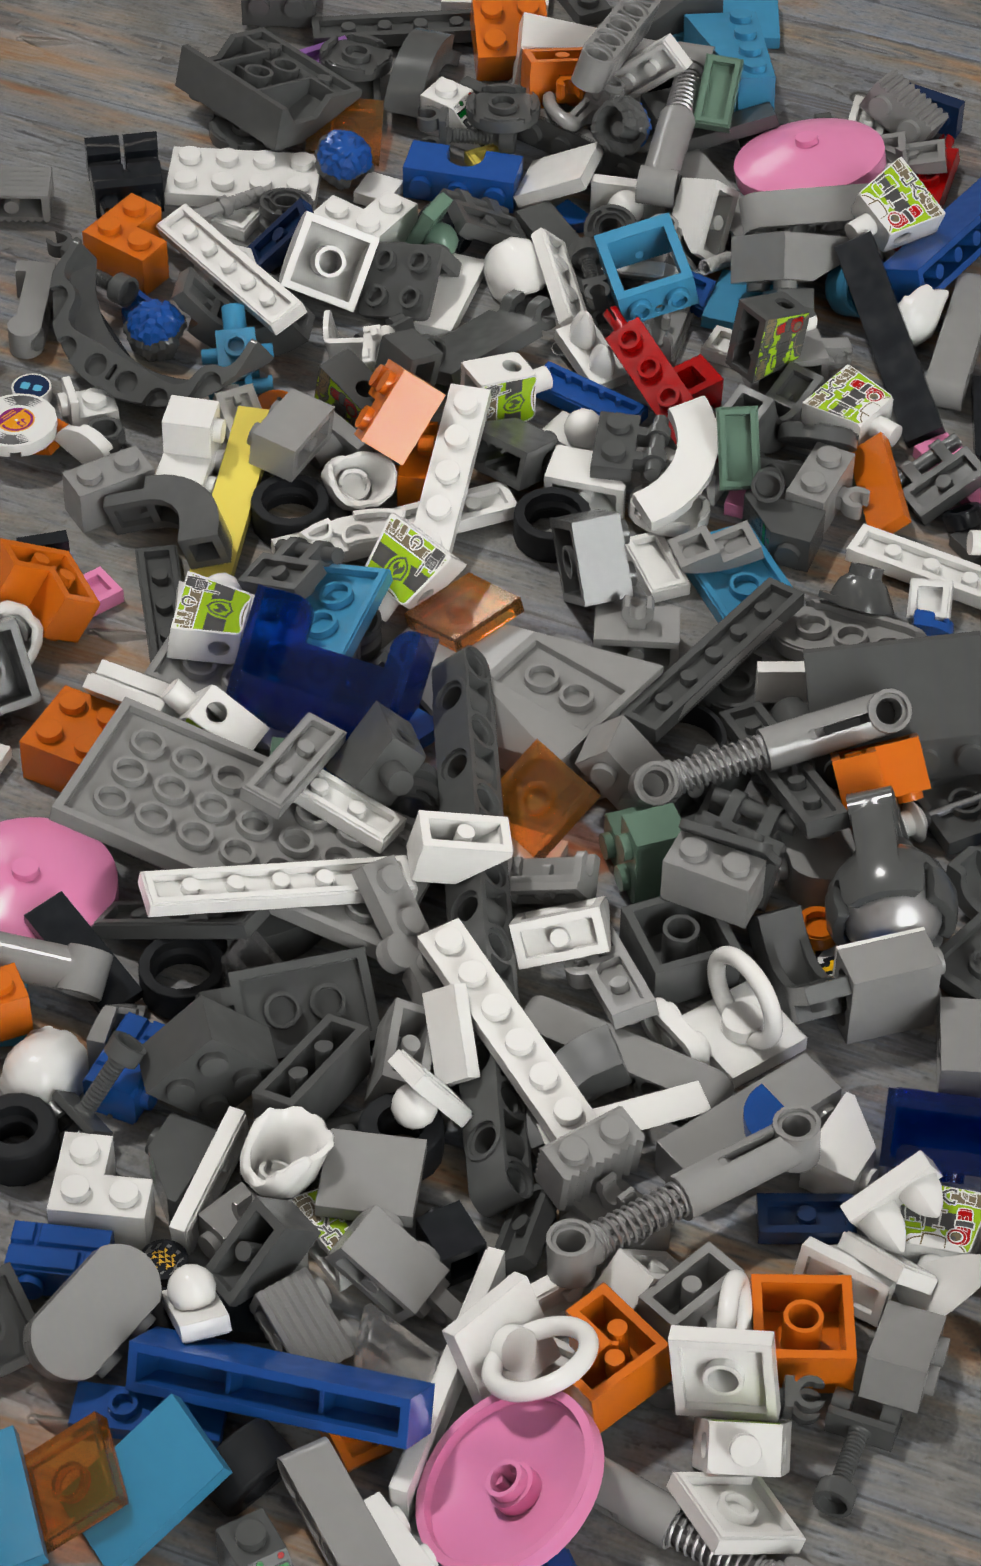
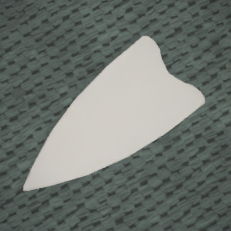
[894,1254,981,1316]

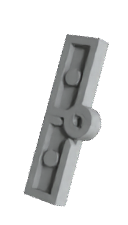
[351,854,444,1006]
[564,923,659,1030]

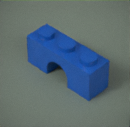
[403,140,523,214]

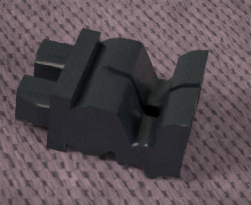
[84,131,165,218]

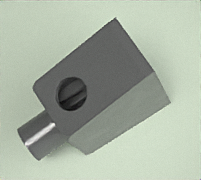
[474,418,559,491]
[326,700,426,807]

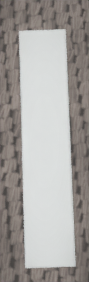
[536,1081,711,1145]

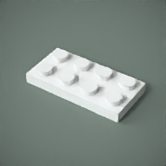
[164,146,321,211]

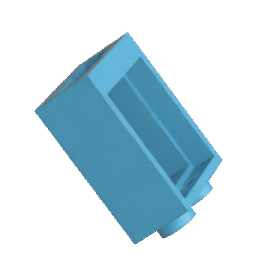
[594,212,699,322]

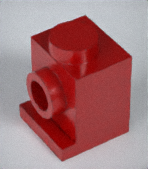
[673,354,724,409]

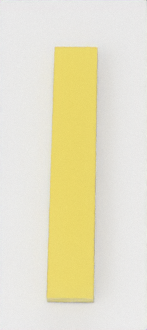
[190,406,270,577]

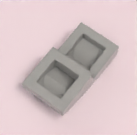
[667,520,764,574]

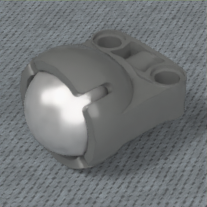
[825,785,959,948]

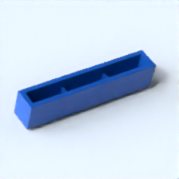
[126,1326,435,1450]

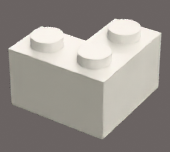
[314,190,418,243]
[155,395,226,495]
[47,1131,156,1251]

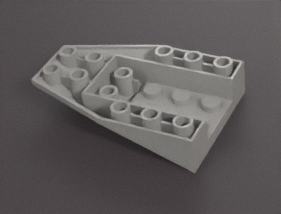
[380,605,664,800]

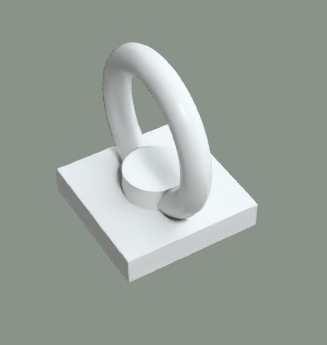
[682,946,808,1089]
[668,1269,781,1422]
[442,1271,599,1405]

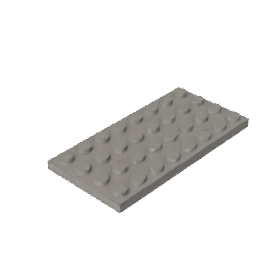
[49,697,431,960]

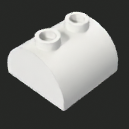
[279,211,380,312]

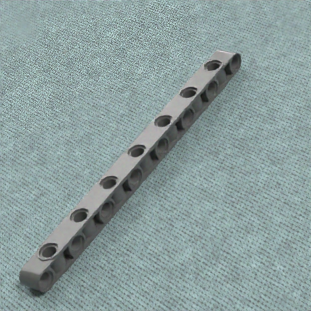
[431,645,534,1218]

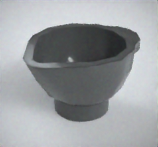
[818,562,894,615]

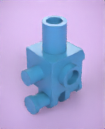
[201,303,274,400]

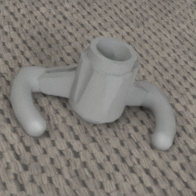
[542,76,625,132]

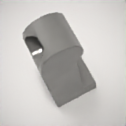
[7,260,56,359]

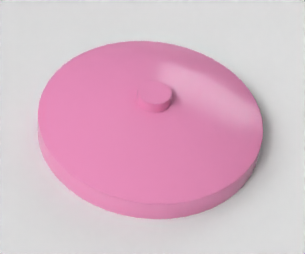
[734,118,886,195]
[0,817,119,939]
[415,1391,605,1566]

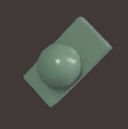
[694,53,744,134]
[405,192,459,255]
[716,405,761,491]

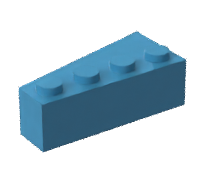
[683,9,776,112]

